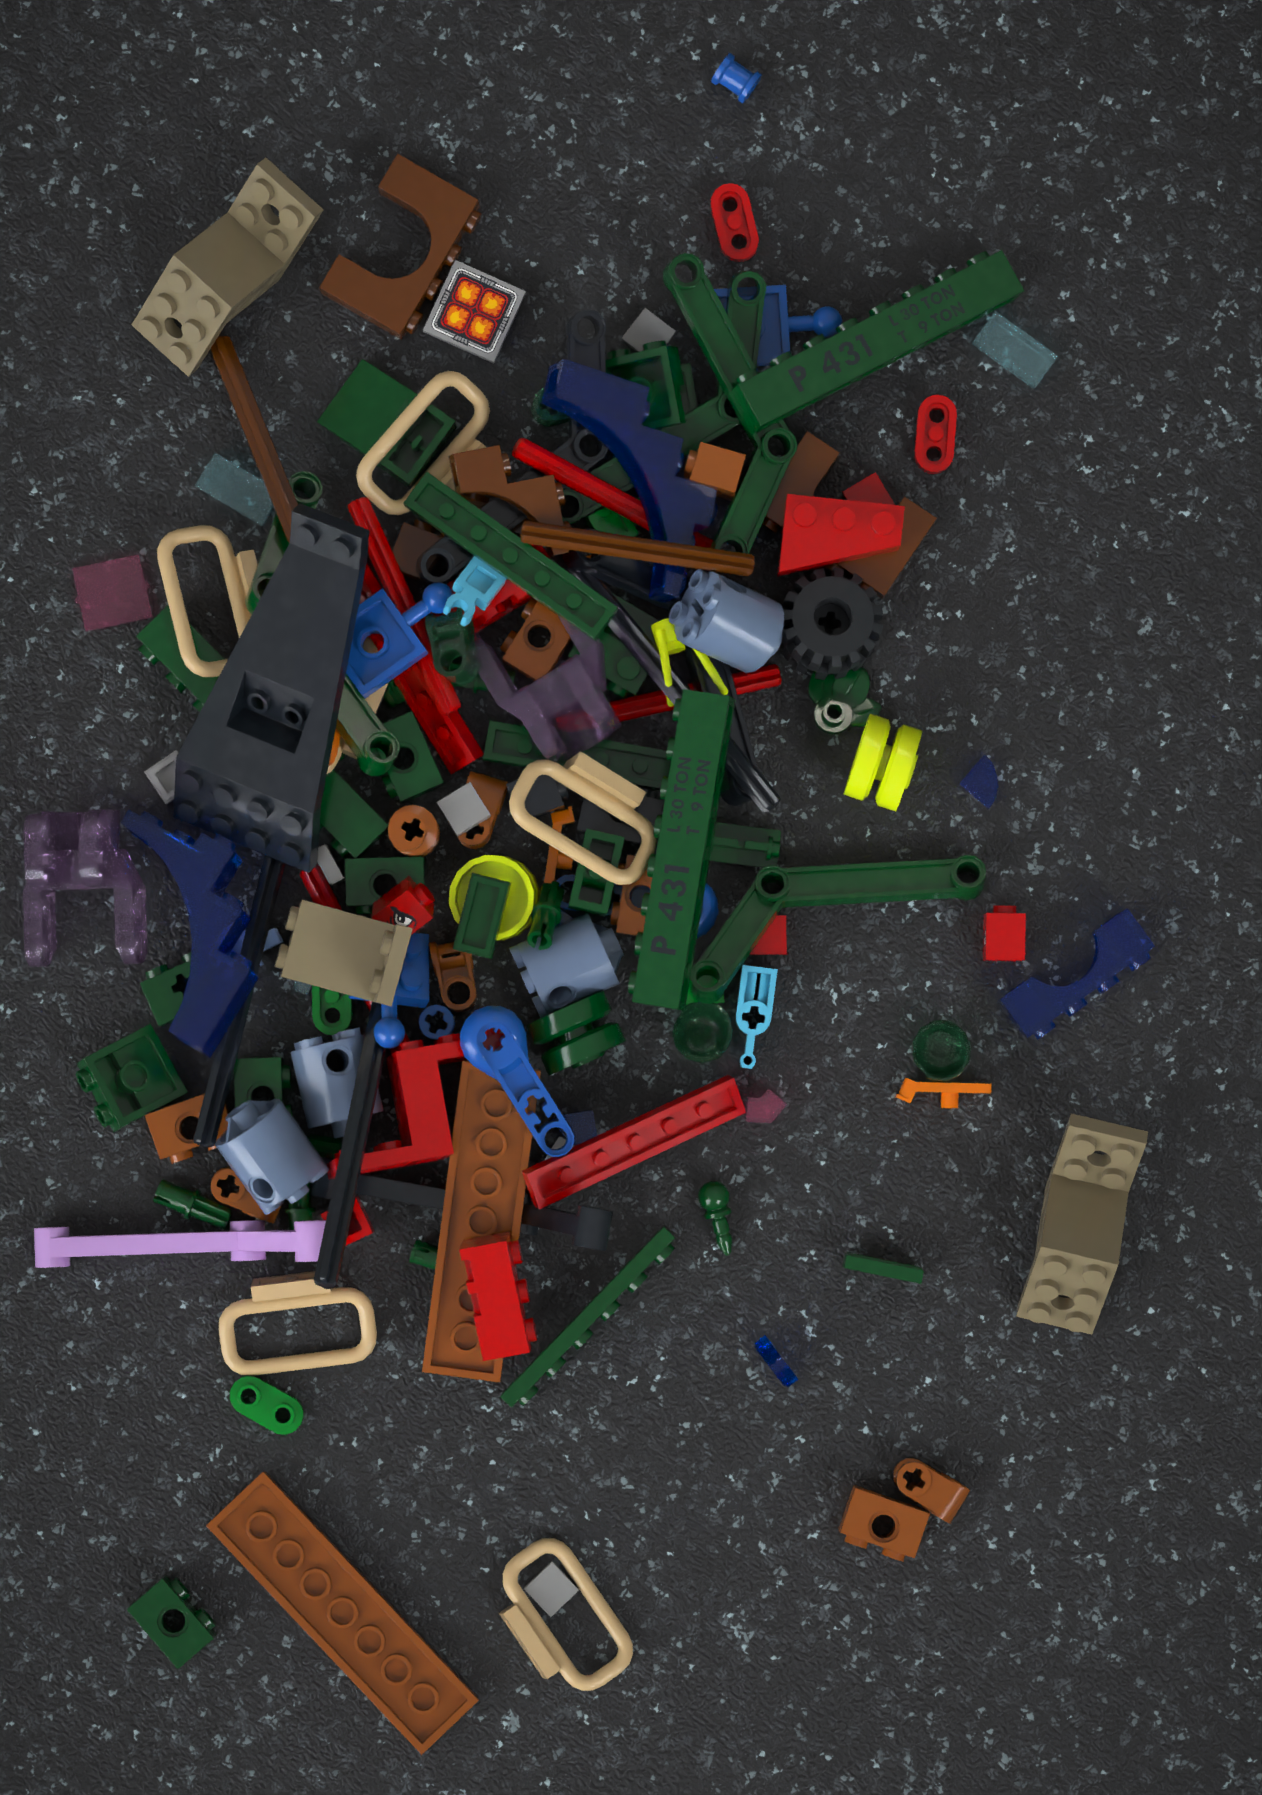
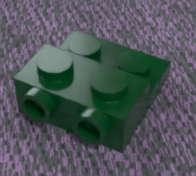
[605,340,686,439]
[568,593,659,699]
[76,1024,188,1132]

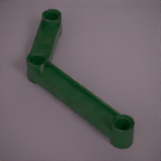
[663,253,797,554]
[562,271,766,524]
[245,471,400,776]
[690,855,986,1004]

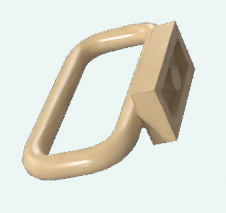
[356,371,490,515]
[157,525,264,677]
[509,751,657,885]
[218,1271,377,1376]
[499,1538,633,1691]

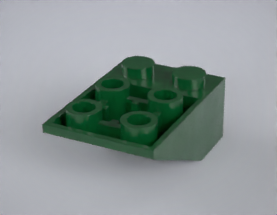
[317,359,457,489]

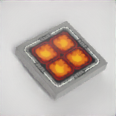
[423,260,526,364]

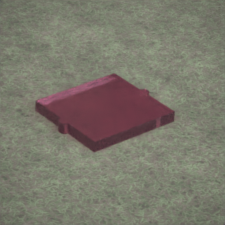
[72,554,153,632]

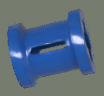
[711,53,762,104]
[419,1005,455,1040]

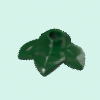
[808,667,882,735]

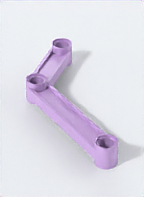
[34,1220,326,1268]

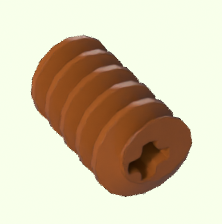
[388,805,440,857]

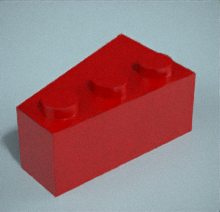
[777,494,905,577]
[459,1231,537,1361]

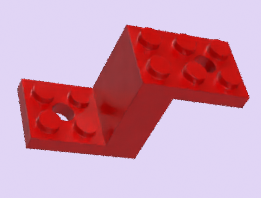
[327,1028,503,1180]

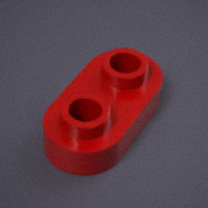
[710,183,759,262]
[914,395,957,474]

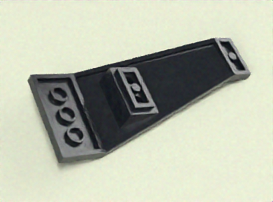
[173,503,369,873]

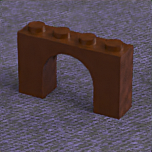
[319,153,482,340]
[761,431,937,599]

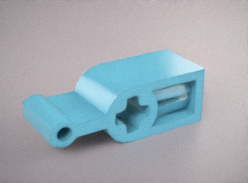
[735,965,778,1069]

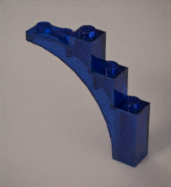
[541,359,718,602]
[121,810,259,1058]

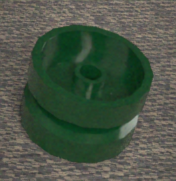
[526,991,626,1076]

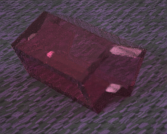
[746,1089,787,1123]

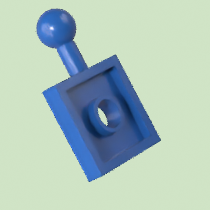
[714,285,842,366]
[346,582,453,699]
[349,933,429,1048]

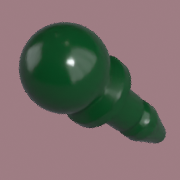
[698,1181,732,1256]

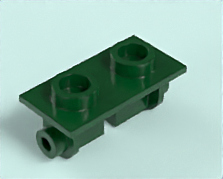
[710,822,781,868]

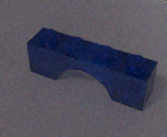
[998,908,1155,1040]

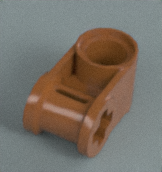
[458,771,509,849]
[429,941,477,1012]
[210,1167,281,1224]
[893,1458,970,1524]

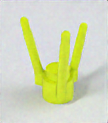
[651,618,728,707]

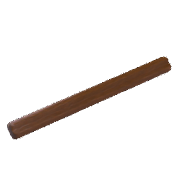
[210,336,298,542]
[520,521,755,576]

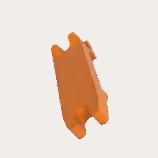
[544,806,575,883]
[895,1078,992,1108]

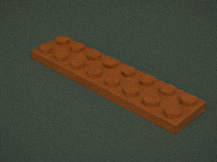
[422,1060,541,1383]
[206,1471,479,1755]

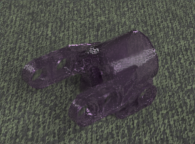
[462,616,622,762]
[23,809,147,967]

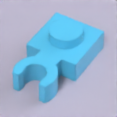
[443,556,507,626]

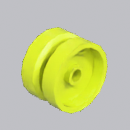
[844,714,922,812]
[449,855,540,941]

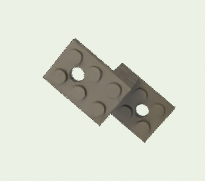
[132,157,324,377]
[274,900,413,1006]
[1016,1113,1148,1335]

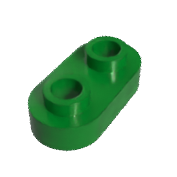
[312,985,353,1035]
[230,1376,304,1435]

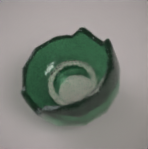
[672,1001,733,1064]
[912,1020,972,1081]

